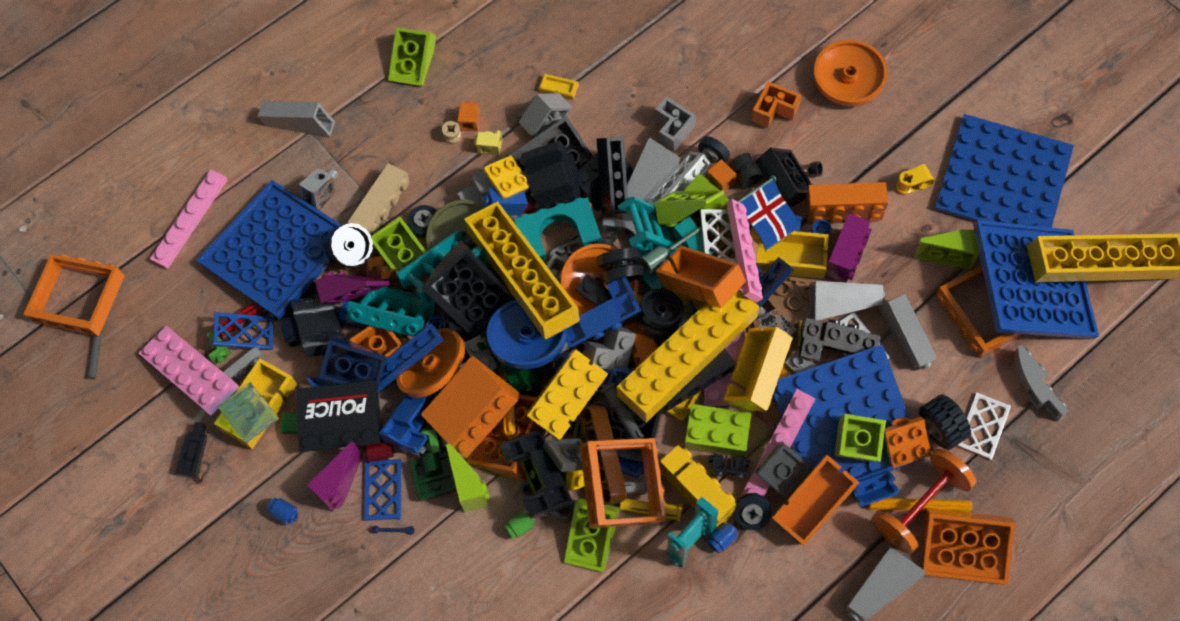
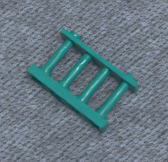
[618,196,680,262]
[396,230,489,307]
[347,287,437,337]
[667,497,719,568]

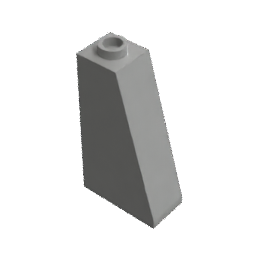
[257,101,335,137]
[627,138,679,202]
[809,281,885,321]
[877,294,937,370]
[845,547,926,621]

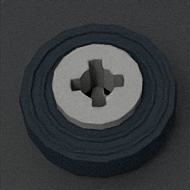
[698,136,730,163]
[407,205,437,238]
[734,493,771,530]

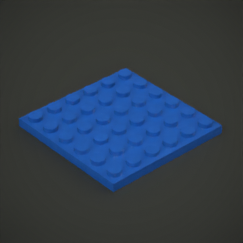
[934,114,1074,228]
[196,180,342,320]
[973,220,1099,339]
[773,344,924,477]

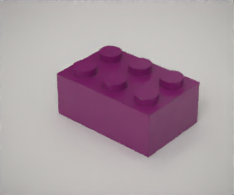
[824,213,872,283]

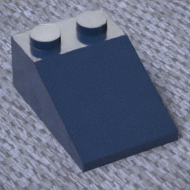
[319,336,387,390]

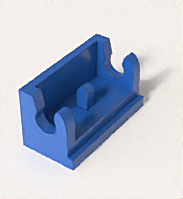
[851,466,899,507]

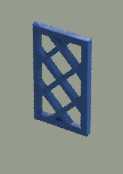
[212,312,274,350]
[364,459,401,521]

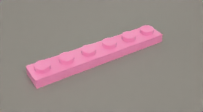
[150,169,228,269]
[726,199,763,303]
[740,389,816,498]

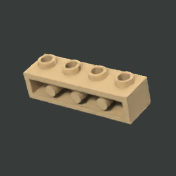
[348,163,410,236]

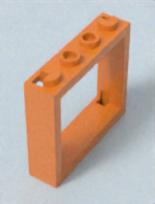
[23,254,125,337]
[936,265,1024,358]
[579,438,667,529]

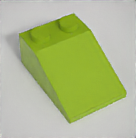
[388,27,436,86]
[655,190,724,227]
[914,229,979,270]
[446,443,490,512]
[564,498,620,572]

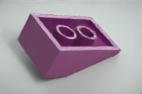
[315,272,390,303]
[307,441,362,511]

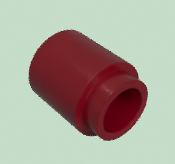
[364,440,394,463]

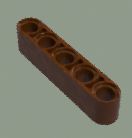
[580,405,626,505]

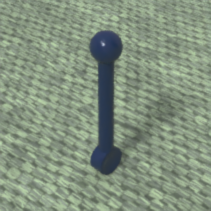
[372,526,415,535]

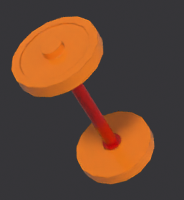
[872,448,976,554]

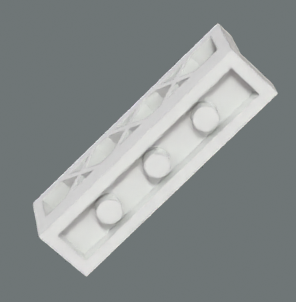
[647,151,712,206]

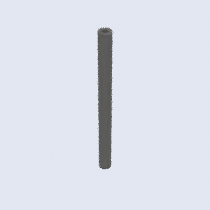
[87,288,104,379]

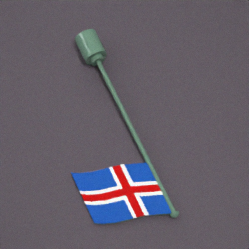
[639,175,799,275]

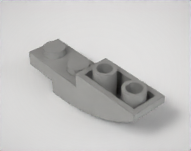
[1013,345,1068,421]

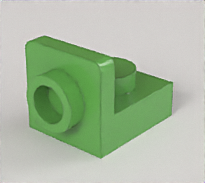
[207,330,231,365]
[421,428,443,454]

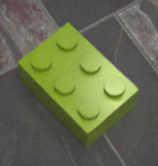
[371,217,435,285]
[685,404,751,458]

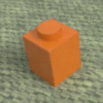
[458,102,480,132]
[707,159,737,192]

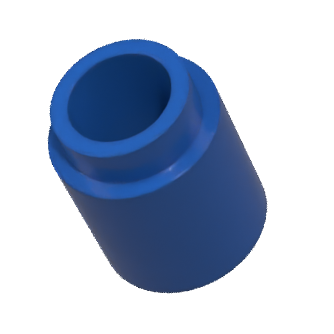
[267,498,299,525]
[707,523,738,554]

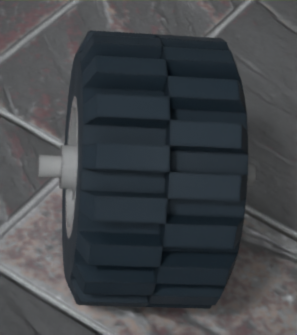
[918,394,971,450]

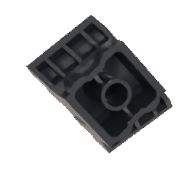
[520,141,582,211]
[291,296,346,357]

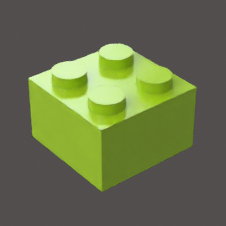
[834,414,886,463]

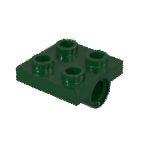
[410,452,457,502]

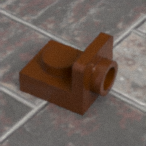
[365,256,396,280]

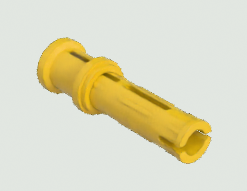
[620,498,683,522]

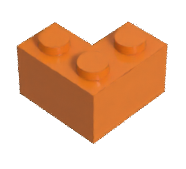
[751,81,802,128]

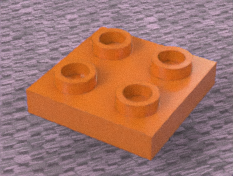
[884,416,931,468]

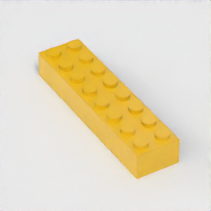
[464,201,580,340]
[1027,234,1180,282]
[617,289,760,422]

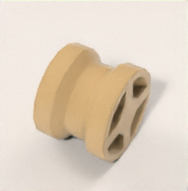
[442,121,462,144]

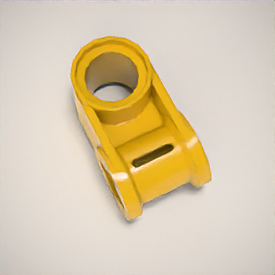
[896,164,935,195]

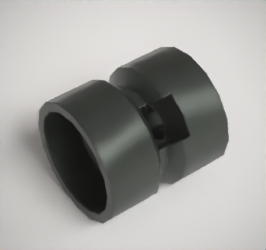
[729,153,763,188]

